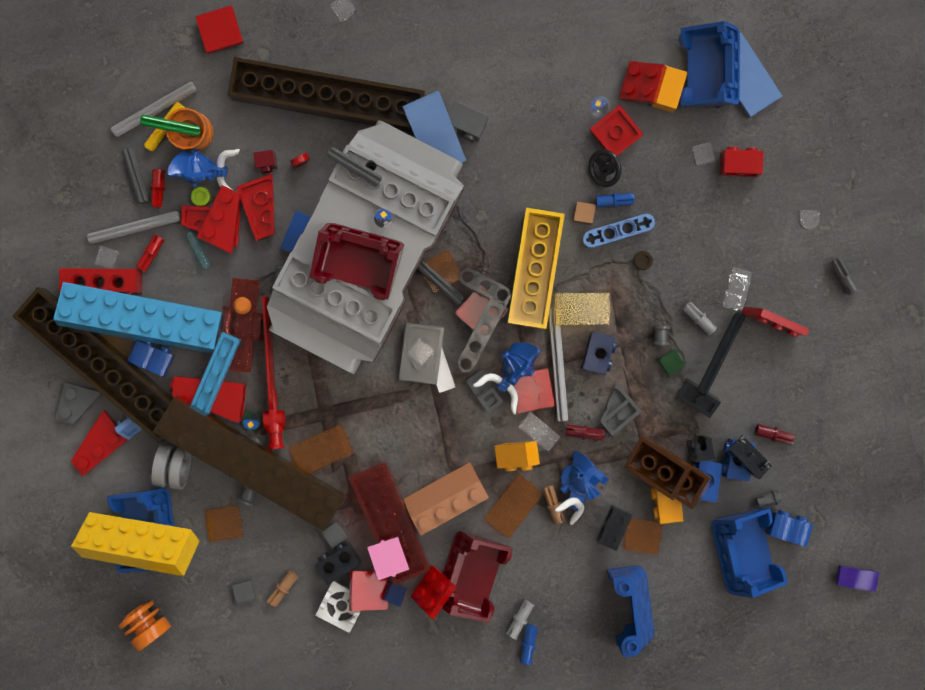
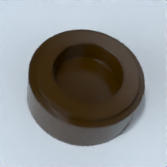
[633,251,653,271]

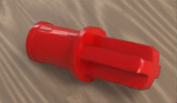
[150,169,166,208]
[136,234,165,272]

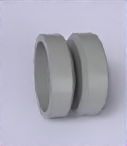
[151,444,192,490]

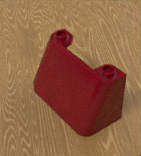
[309,223,404,300]
[442,531,513,623]

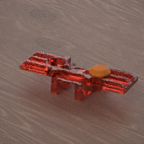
[223,278,264,372]

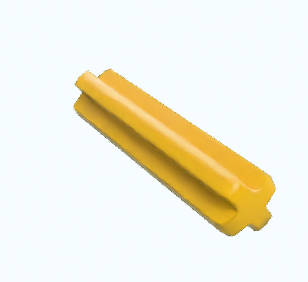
[144,102,185,152]

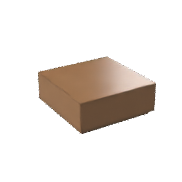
[573,202,596,224]

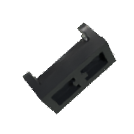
[677,378,721,418]
[687,435,715,462]
[727,435,772,480]

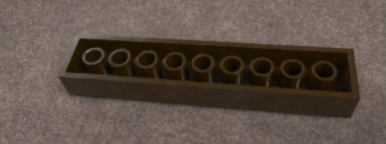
[227,57,426,132]
[12,287,173,443]
[153,396,344,531]

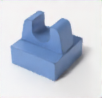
[115,415,143,440]

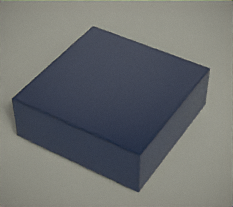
[382,581,407,607]

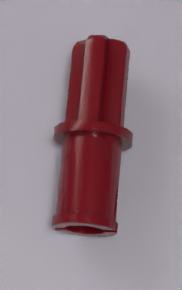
[755,423,795,445]
[566,424,605,441]

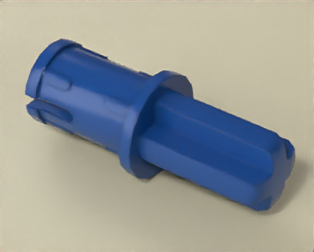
[596,192,635,208]
[520,625,538,665]

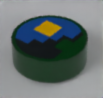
[242,411,262,431]

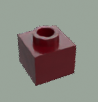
[253,150,278,173]

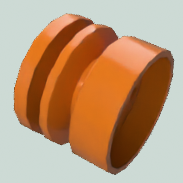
[165,108,214,152]
[118,600,171,652]

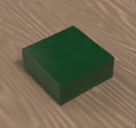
[658,349,685,376]

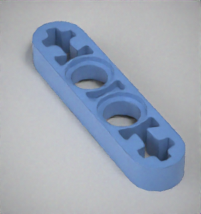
[582,214,655,248]

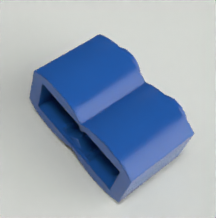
[128,340,175,376]
[766,510,813,547]

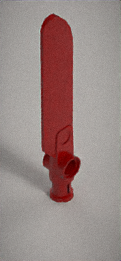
[262,296,285,449]

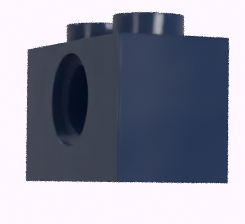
[581,332,617,375]

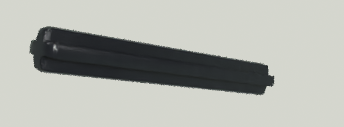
[697,312,745,396]

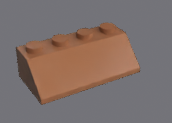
[403,462,489,535]

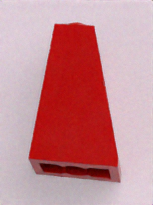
[170,376,247,422]

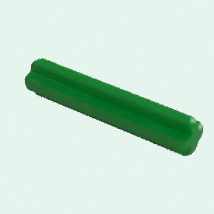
[140,115,200,137]

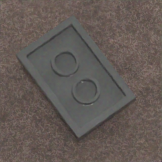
[399,323,444,385]

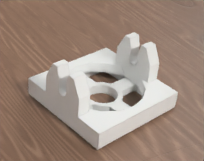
[315,581,361,633]

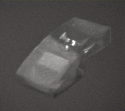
[723,267,752,312]

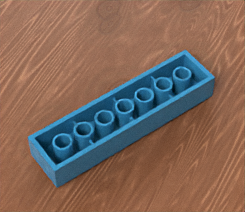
[53,282,222,354]

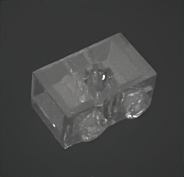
[517,411,560,452]

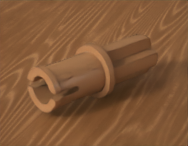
[543,485,565,524]
[267,570,299,607]

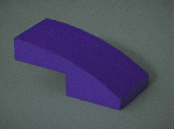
[835,565,879,591]

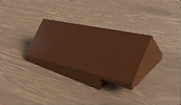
[624,435,711,509]

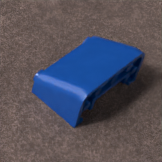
[679,21,740,107]
[107,488,174,573]
[711,508,788,598]
[607,566,654,658]

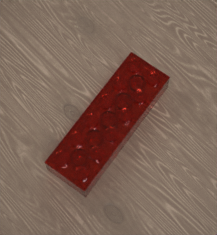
[349,460,431,586]

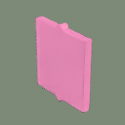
[367,537,409,580]

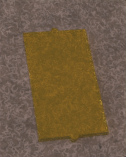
[553,293,612,325]

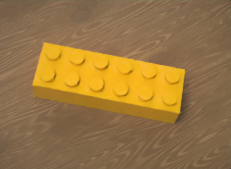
[507,208,565,330]
[71,512,200,576]

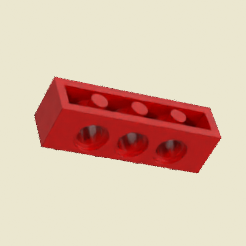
[59,268,142,296]

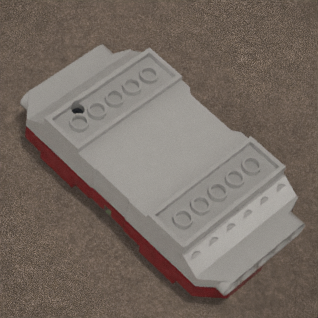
[267,120,464,374]

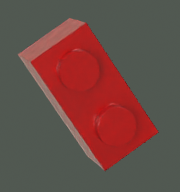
[720,147,764,177]

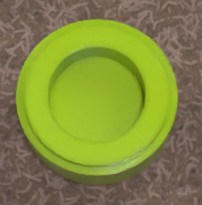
[191,187,211,207]

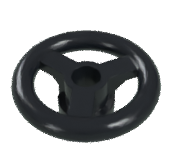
[588,149,622,187]

